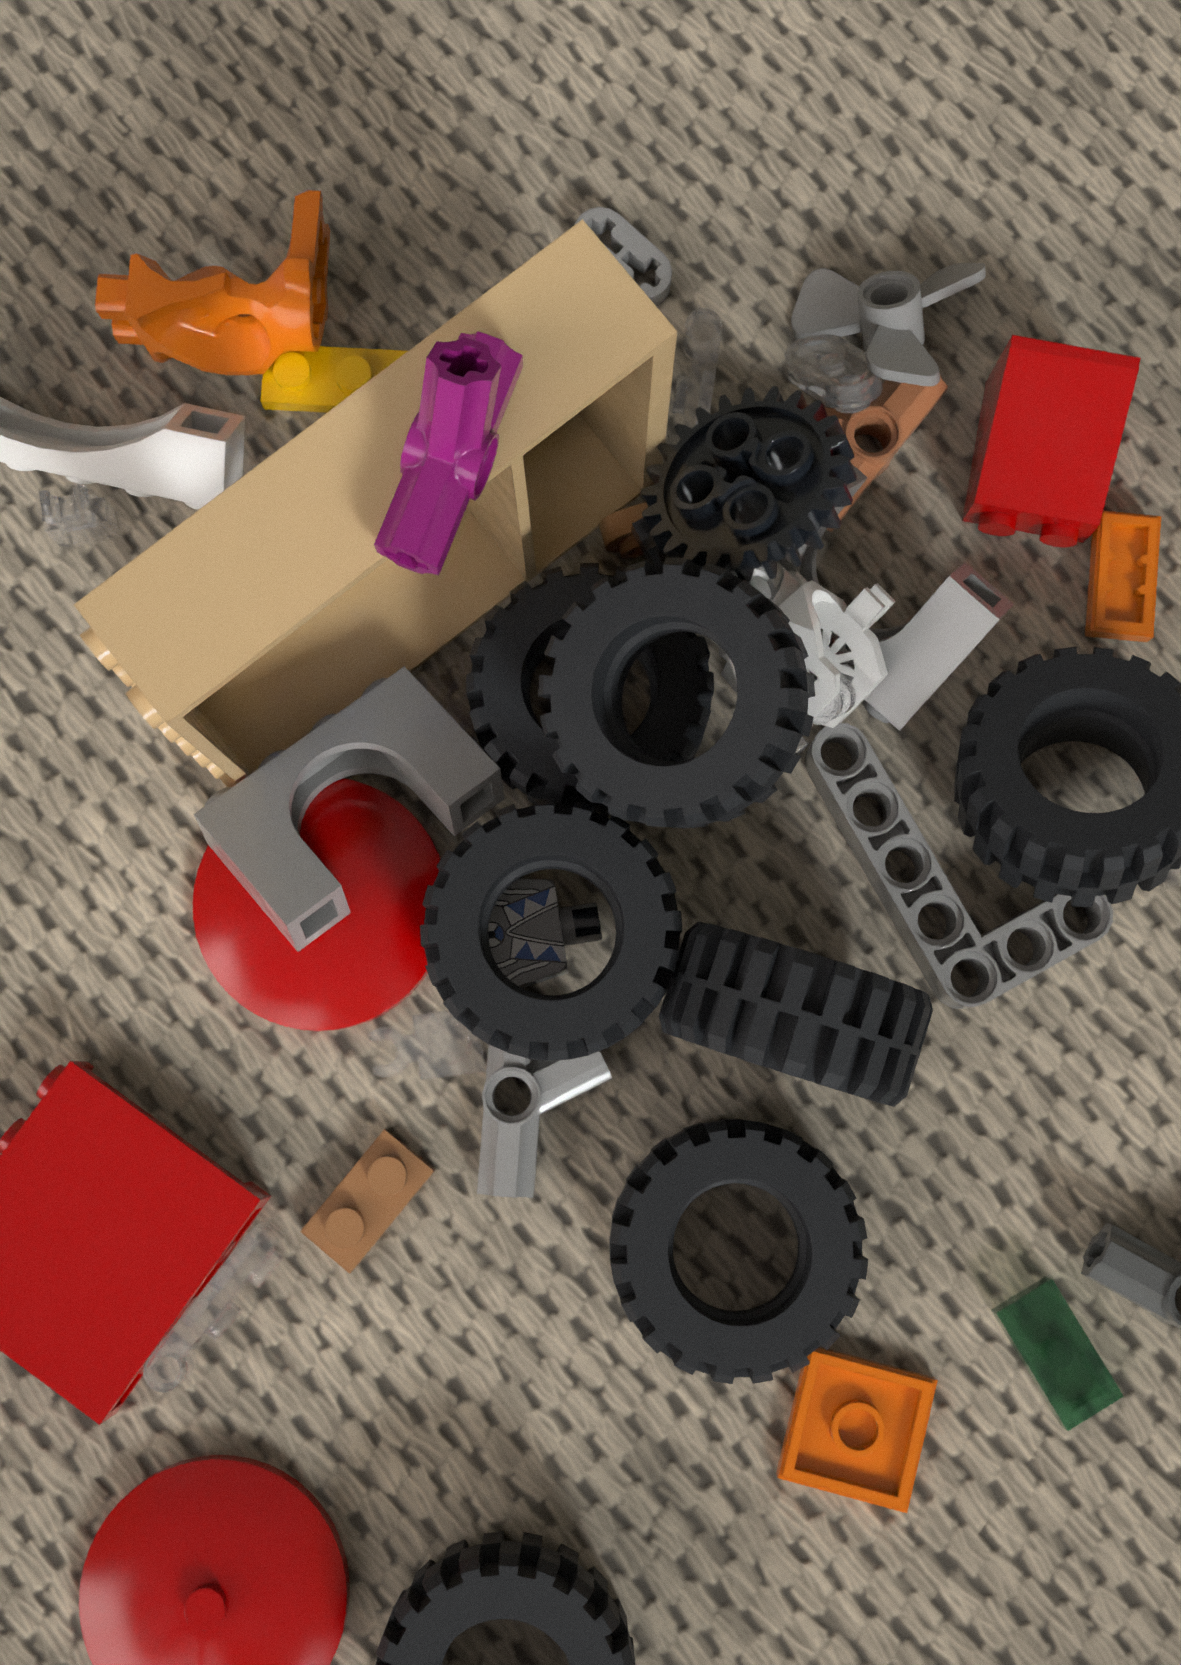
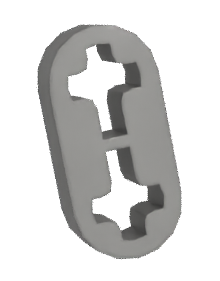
[574,207,672,307]

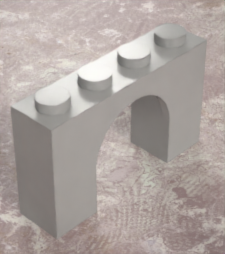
[777,464,1014,731]
[194,666,504,952]

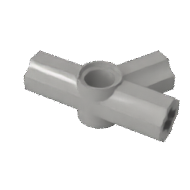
[477,1045,613,1198]

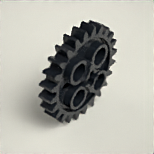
[641,386,857,583]

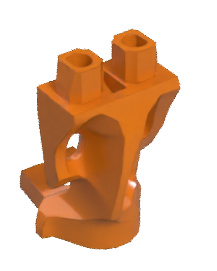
[95,190,330,375]

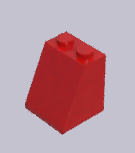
[962,335,1141,548]

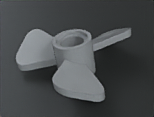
[791,263,986,386]

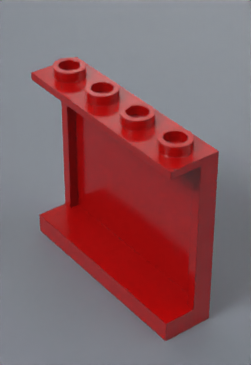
[0,1061,271,1425]

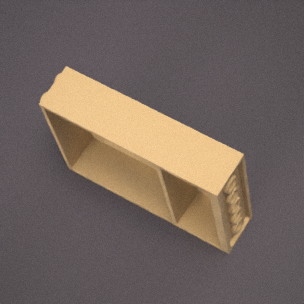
[74,219,677,787]

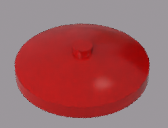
[192,778,441,1031]
[79,1455,350,1665]

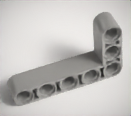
[805,723,1113,1009]

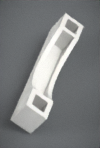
[0,397,245,510]

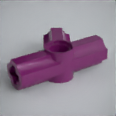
[374,331,523,575]

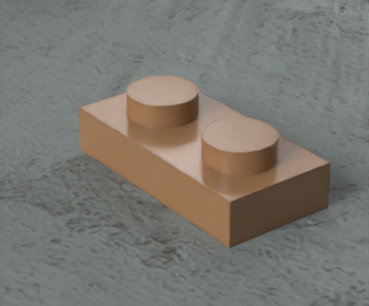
[300,1129,435,1274]

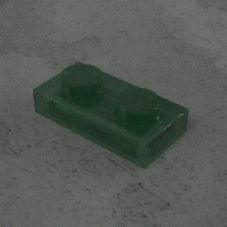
[991,1276,1124,1431]

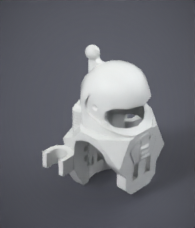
[712,562,896,728]

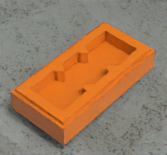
[1085,510,1161,643]

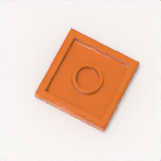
[776,1347,938,1513]

